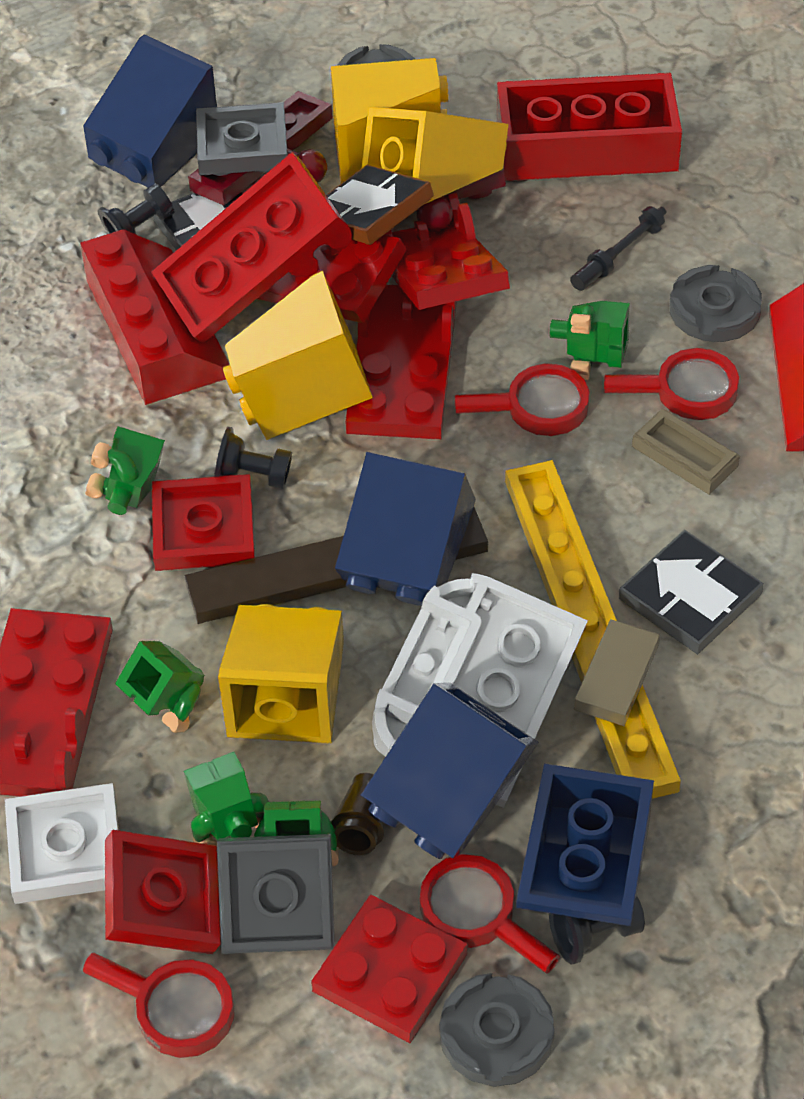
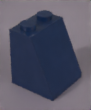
[83,34,217,187]
[335,452,476,606]
[361,682,539,859]

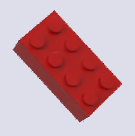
[497,73,682,181]

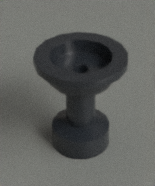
[97,183,175,234]
[214,427,292,489]
[549,896,645,965]

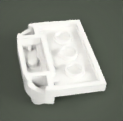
[372,573,588,808]

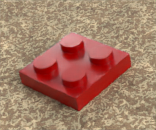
[152,474,255,571]
[105,829,221,955]
[311,894,467,1044]

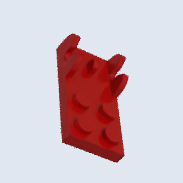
[151,152,352,344]
[384,193,510,310]
[257,235,407,323]
[345,285,457,440]
[0,608,113,797]

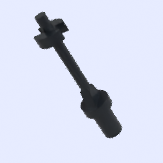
[570,206,666,291]

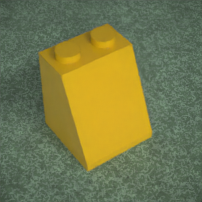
[331,58,448,184]
[362,107,508,204]
[223,271,373,440]
[218,604,344,743]

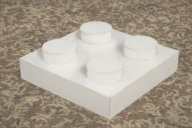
[5,783,119,904]

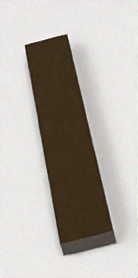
[184,507,488,624]

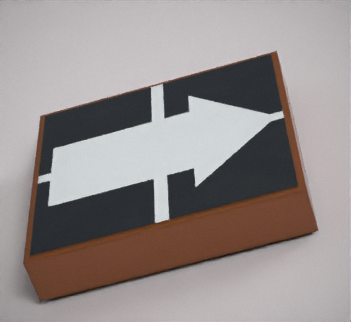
[326,165,434,245]

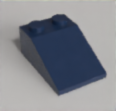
[516,764,654,926]

